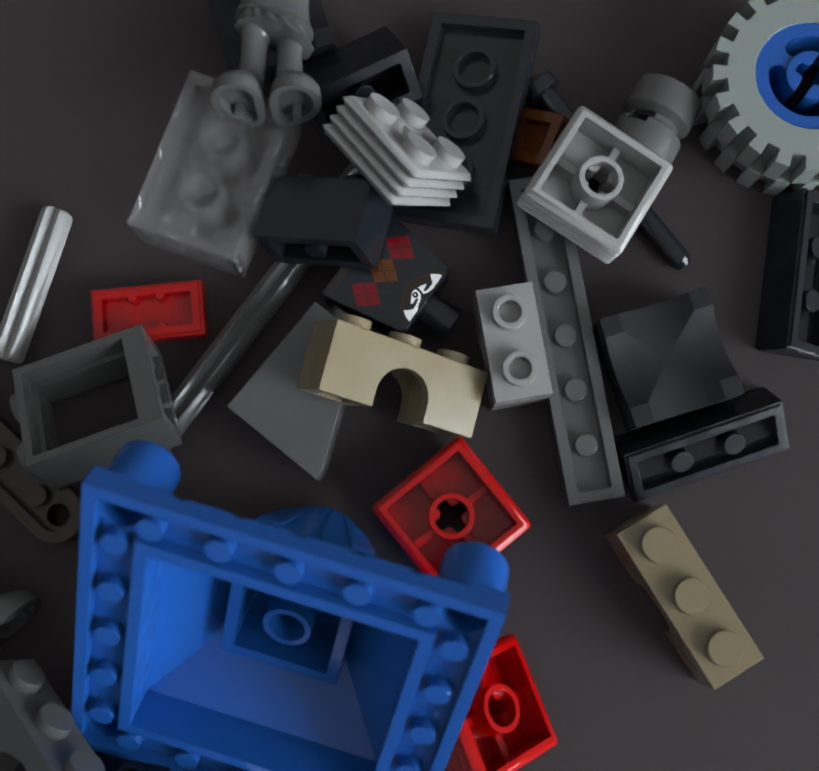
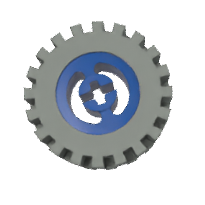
[693,0,819,196]

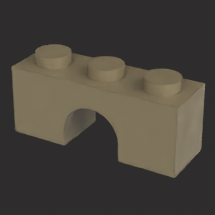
[296,313,488,438]
[604,504,764,690]

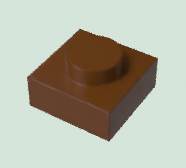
[512,107,569,170]

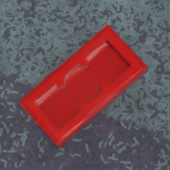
[91,280,209,343]

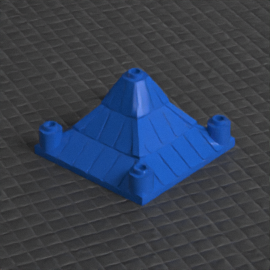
[71,439,510,771]

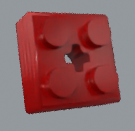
[372,437,531,576]
[445,633,557,771]

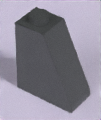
[227,302,346,482]

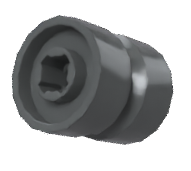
[613,73,702,164]

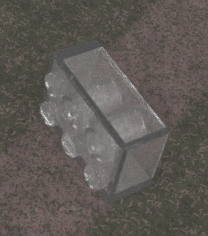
[127,70,302,278]

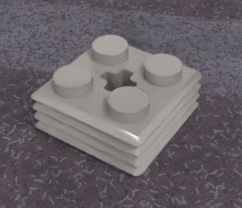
[323,92,471,207]
[517,106,673,264]

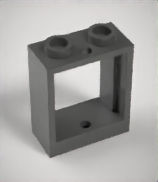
[9,324,183,490]

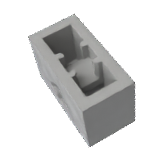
[472,281,553,411]

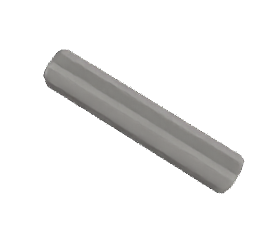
[0,206,73,364]

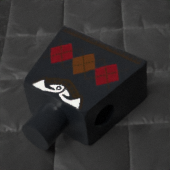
[322,214,463,339]

